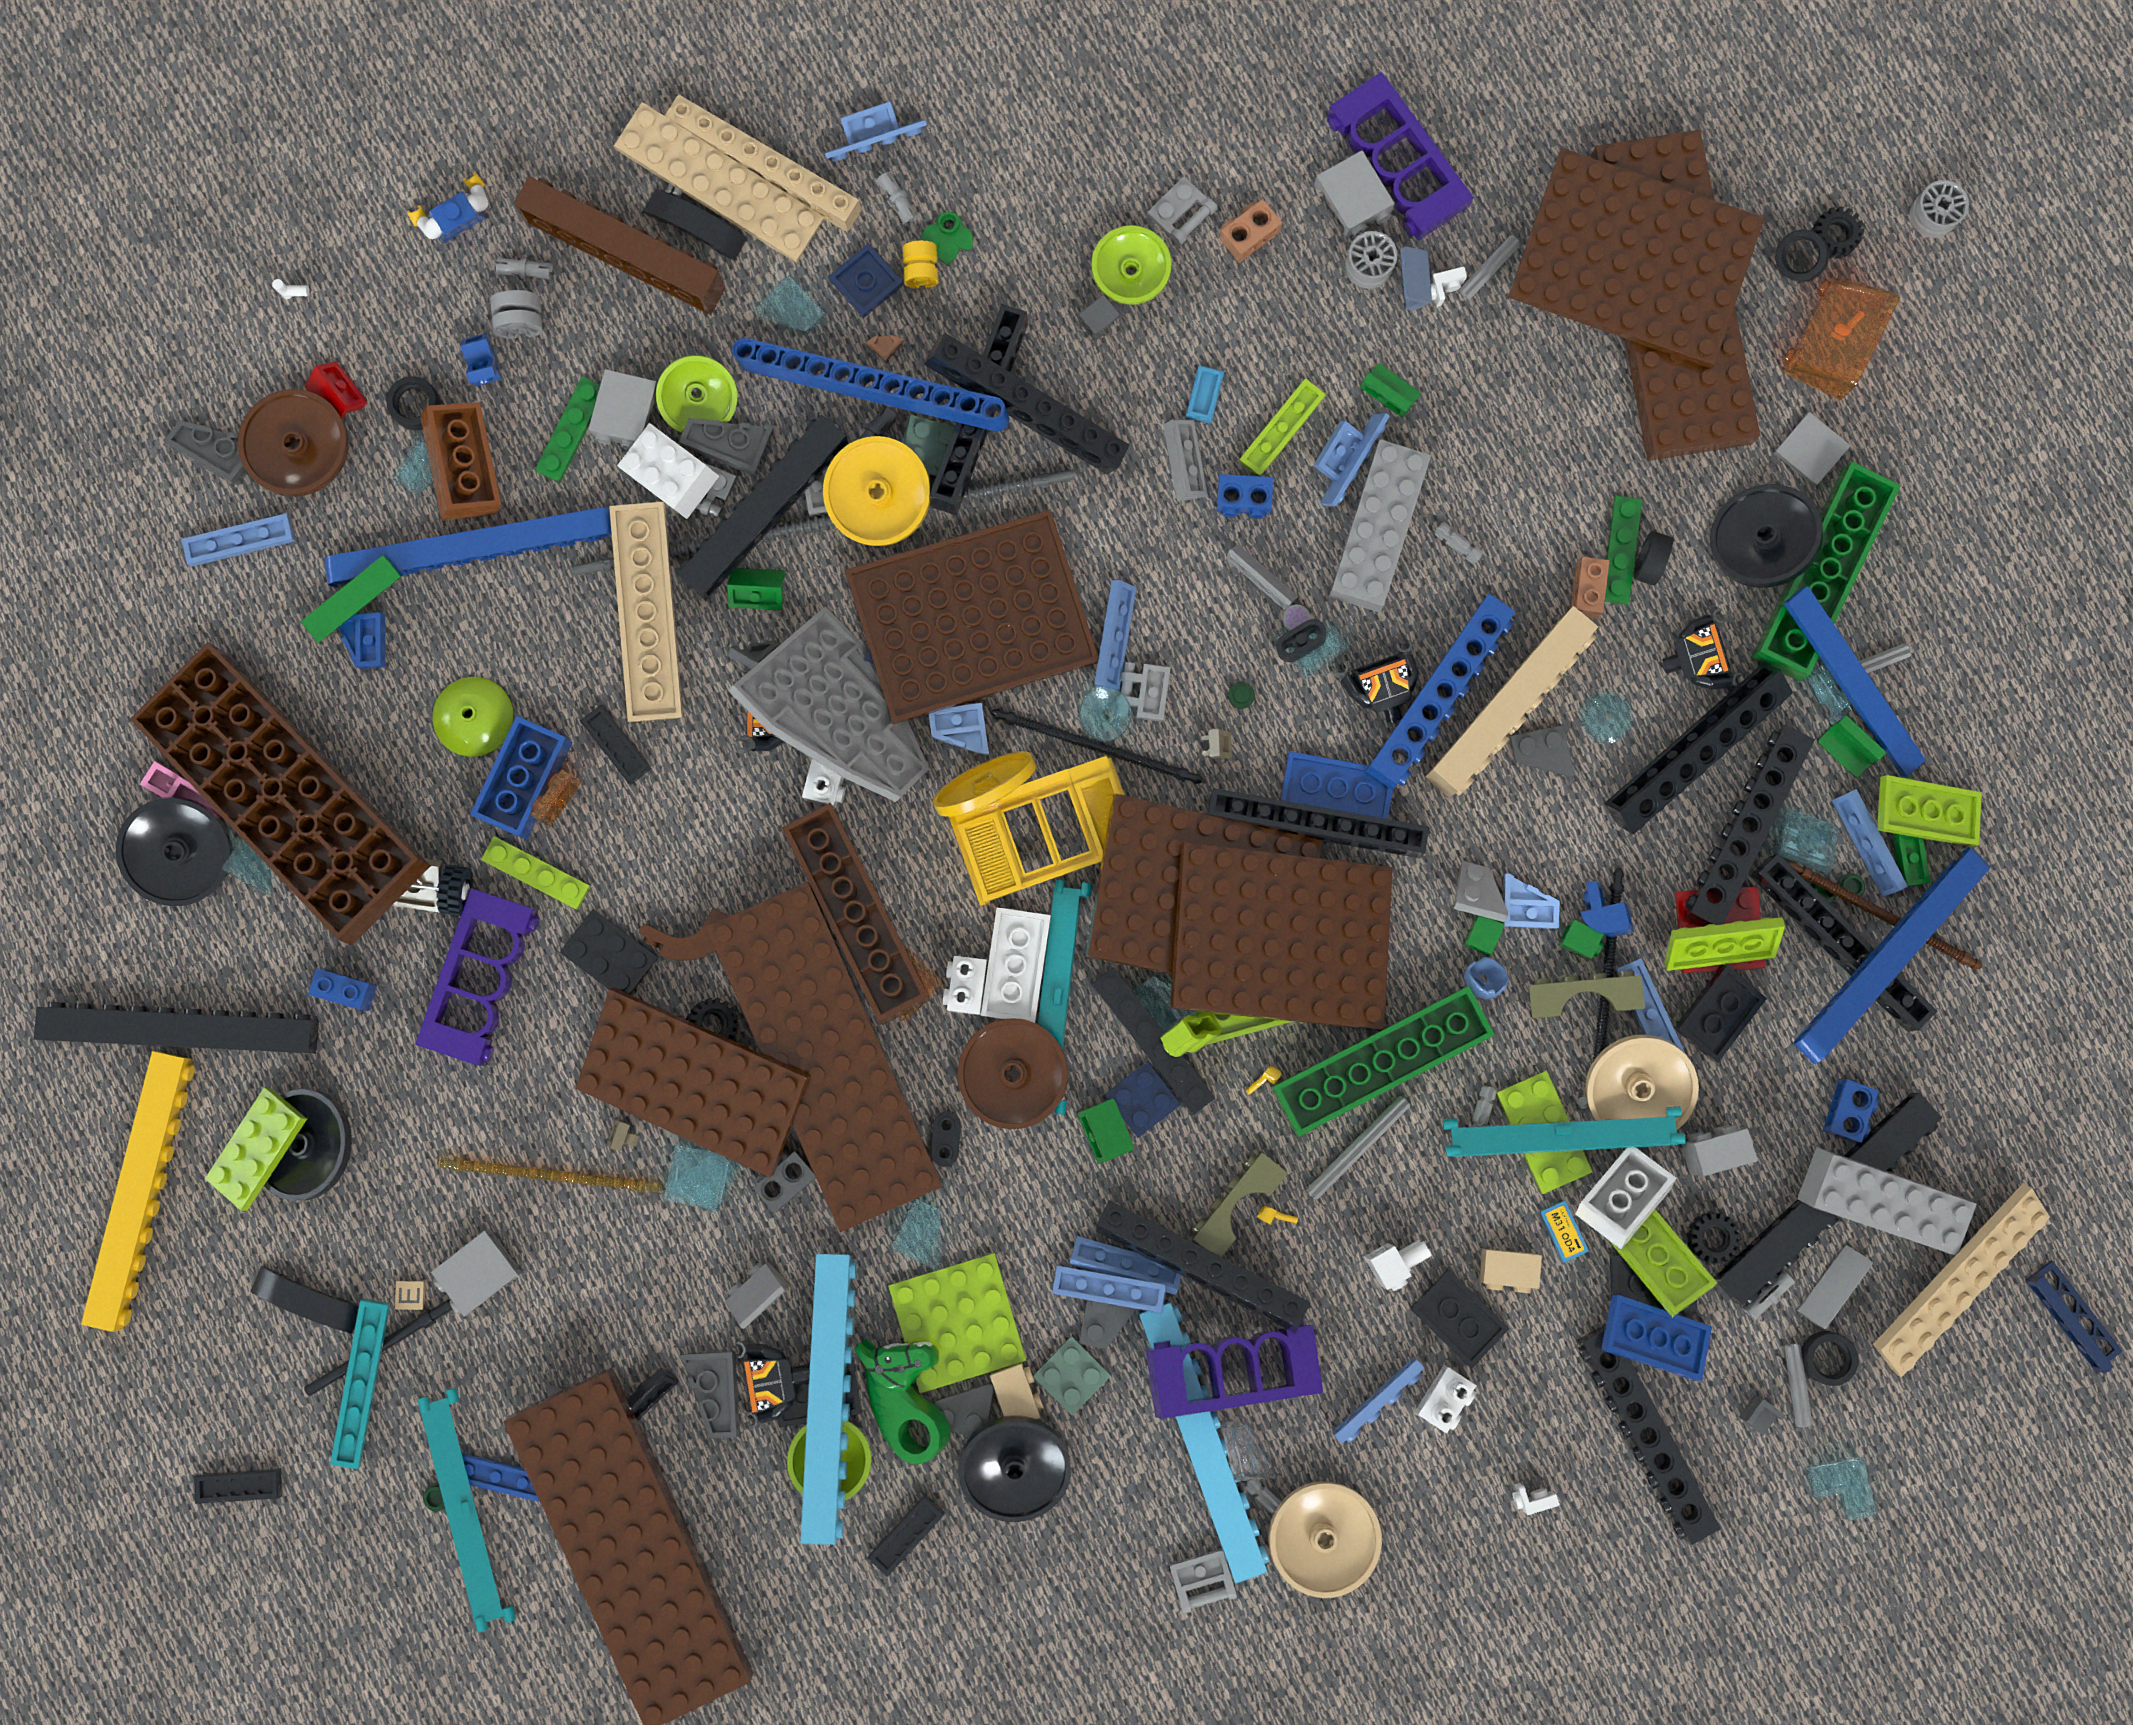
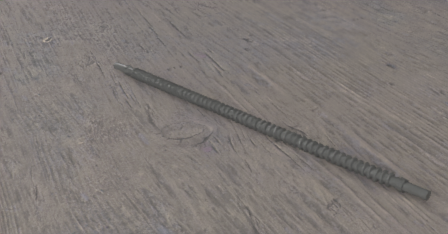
[573,469,1075,576]

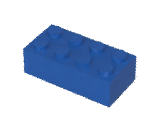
[470,716,573,840]

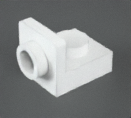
[1430,267,1467,307]
[1512,1483,1559,1515]

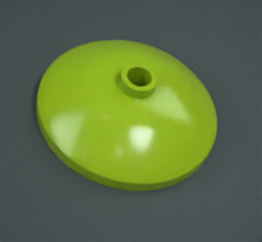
[1092,226,1171,305]
[656,355,737,433]
[432,677,514,757]
[787,1421,872,1501]

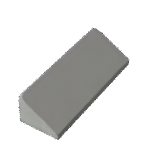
[1163,419,1208,502]
[1226,545,1298,610]
[1797,1244,1873,1329]

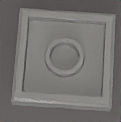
[1774,412,1851,487]

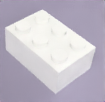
[617,423,719,519]
[1576,1147,1676,1249]

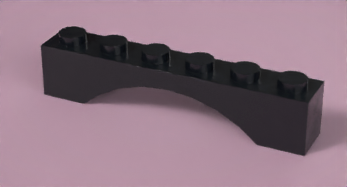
[1091,967,1215,1115]

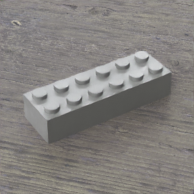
[1329,439,1431,613]
[1797,1147,1977,1256]

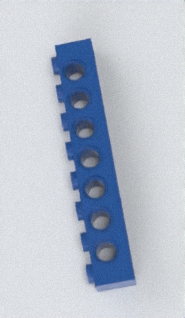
[1365,594,1516,790]

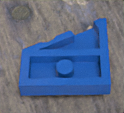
[339,612,385,669]

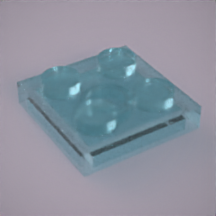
[1777,808,1838,874]
[664,1145,729,1210]

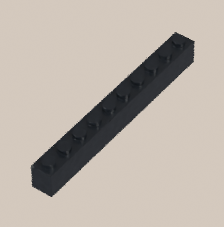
[33,1002,319,1054]
[1714,1093,1943,1305]

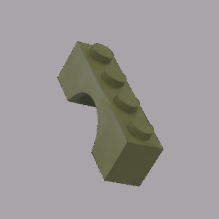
[1529,971,1645,1019]
[1191,1152,1288,1257]

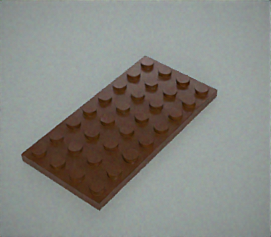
[575,988,810,1178]

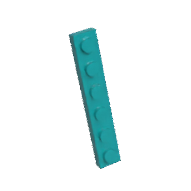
[330,1298,391,1470]

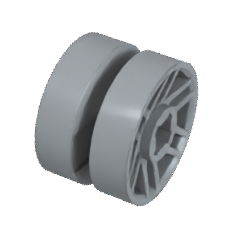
[1909,180,1969,238]
[1345,231,1397,289]
[490,290,542,339]

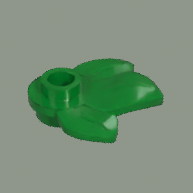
[920,212,973,264]

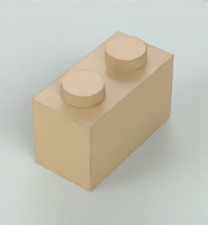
[1479,1248,1542,1293]
[990,1362,1044,1419]

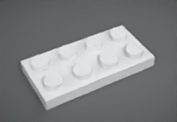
[981,907,1051,1023]

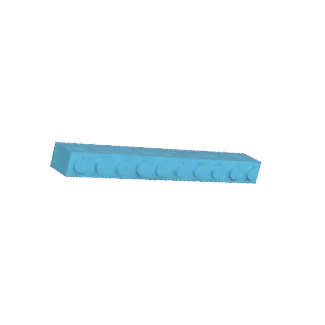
[800,1254,857,1545]
[1138,1301,1269,1584]

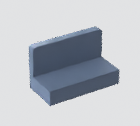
[1400,246,1432,310]

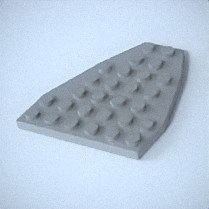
[728,606,929,802]

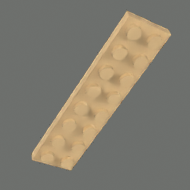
[614,102,824,263]
[609,502,683,722]
[1873,1183,2050,1378]

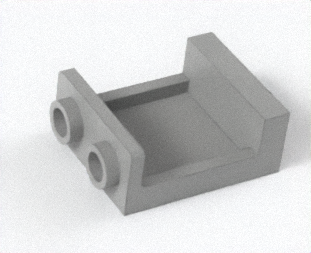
[1314,151,1395,238]
[588,369,657,450]
[431,1229,523,1317]

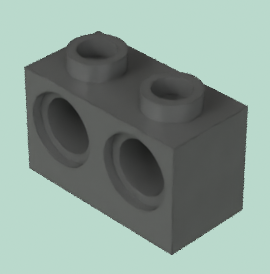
[753,1150,816,1213]

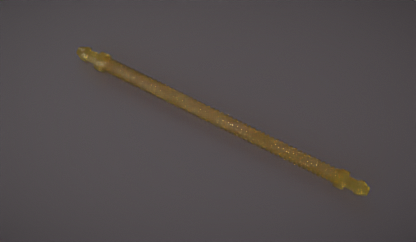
[437,1158,662,1193]

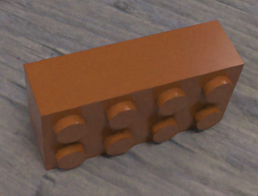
[420,402,501,520]

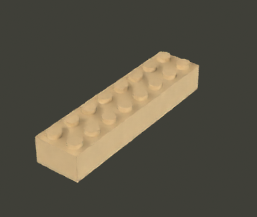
[1425,606,1598,798]

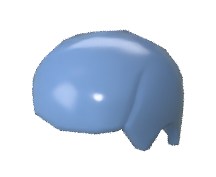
[1464,957,1509,1000]

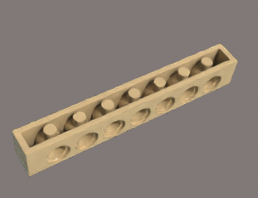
[665,94,861,232]

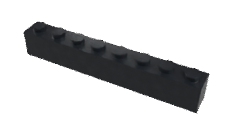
[677,415,849,601]

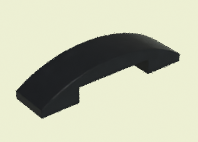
[643,189,747,261]
[250,1266,359,1334]

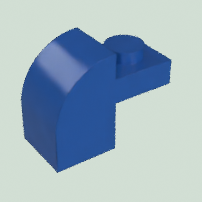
[460,332,501,387]
[1581,881,1635,937]

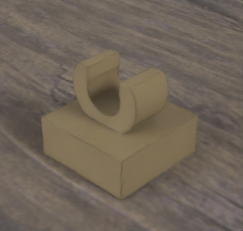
[1201,729,1232,760]
[606,1119,639,1151]

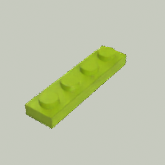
[1239,378,1326,477]
[481,836,591,910]

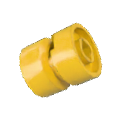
[903,241,939,288]

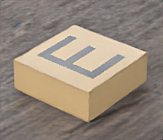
[395,1281,426,1310]

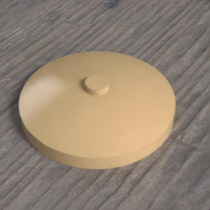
[1585,1035,1699,1130]
[1268,1481,1382,1598]

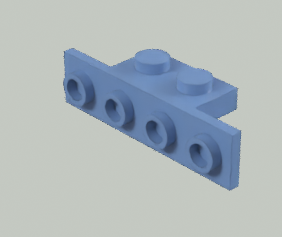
[824,101,927,162]
[1313,413,1390,506]

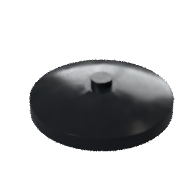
[1710,484,1823,588]
[116,797,232,906]
[264,1089,352,1201]
[958,1416,1071,1522]

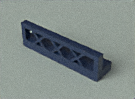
[2025,1261,2123,1374]

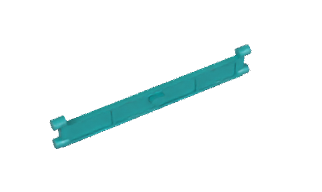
[1038,880,1092,1115]
[1443,1106,1685,1157]
[417,1387,516,1632]

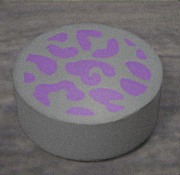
[1282,605,1310,631]

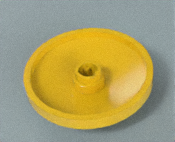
[823,436,931,546]
[932,751,1036,817]

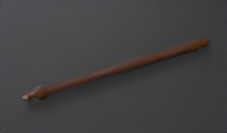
[1787,861,1982,969]

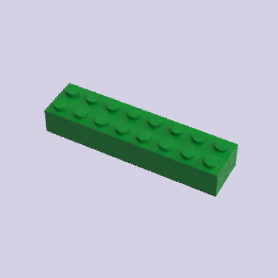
[1751,462,1901,682]
[1270,986,1495,1137]

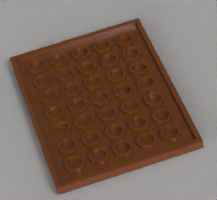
[1508,147,1765,368]
[845,509,1099,724]
[1085,794,1323,975]
[1170,842,1393,1030]

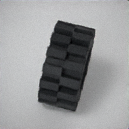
[1812,206,1864,259]
[686,998,739,1040]
[1687,1212,1741,1264]

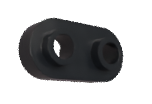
[1276,619,1327,662]
[931,1111,961,1167]

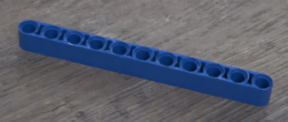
[732,338,1010,431]
[324,507,612,587]
[1793,846,1991,1064]

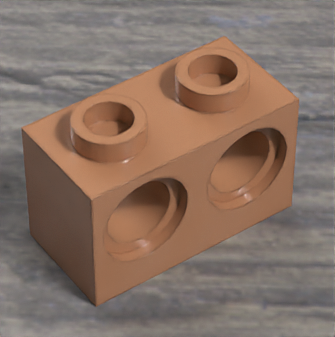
[1220,199,1282,263]
[1571,557,1609,619]

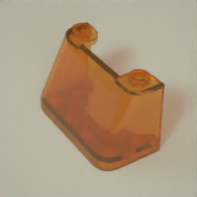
[1782,277,1900,401]

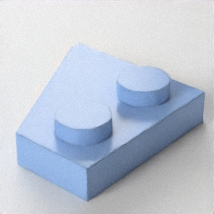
[929,703,989,756]
[1502,874,1560,929]

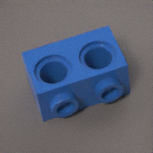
[1216,474,1273,519]
[308,968,377,1011]
[1822,1079,1879,1143]

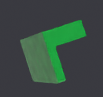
[1360,363,1421,419]
[727,568,785,611]
[1818,715,1886,778]
[1077,1099,1134,1164]

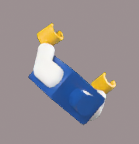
[407,172,488,243]

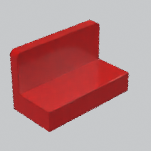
[305,361,367,419]

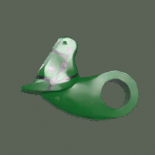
[855,1339,950,1465]

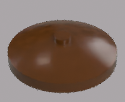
[238,389,349,497]
[958,1018,1068,1129]

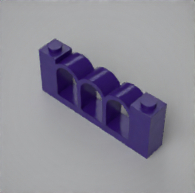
[1327,71,1474,241]
[415,888,540,1066]
[1146,1320,1323,1419]

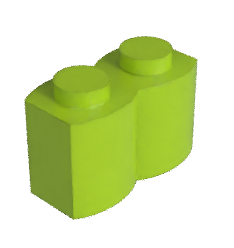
[1160,1012,1222,1057]

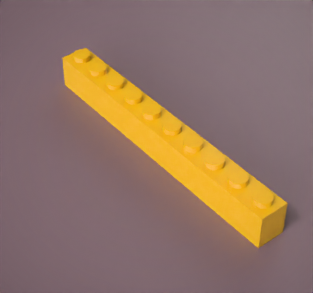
[81,1051,195,1332]

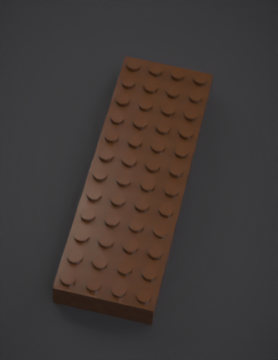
[1590,129,1761,461]
[130,642,431,946]
[706,882,943,1232]
[503,1367,753,1725]

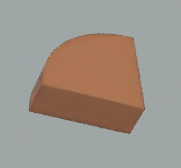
[866,335,904,362]

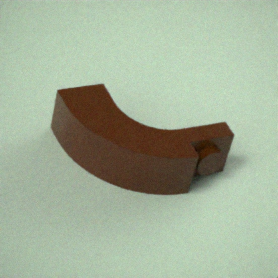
[639,908,729,961]

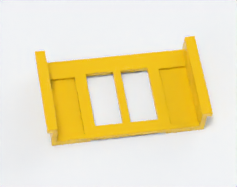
[949,756,1124,906]

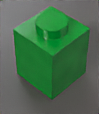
[1462,915,1505,956]
[1558,919,1604,960]

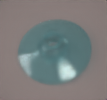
[1080,687,1131,741]
[1580,691,1634,744]

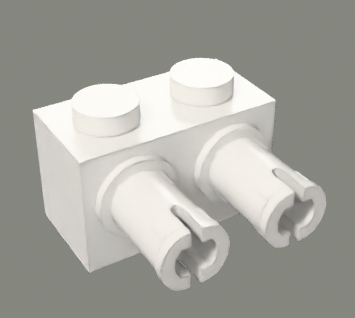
[802,759,846,808]
[943,956,987,1015]
[1364,1240,1431,1291]
[1415,1365,1476,1434]

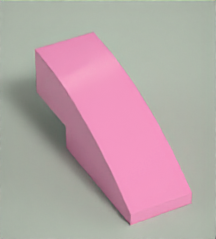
[140,761,221,818]

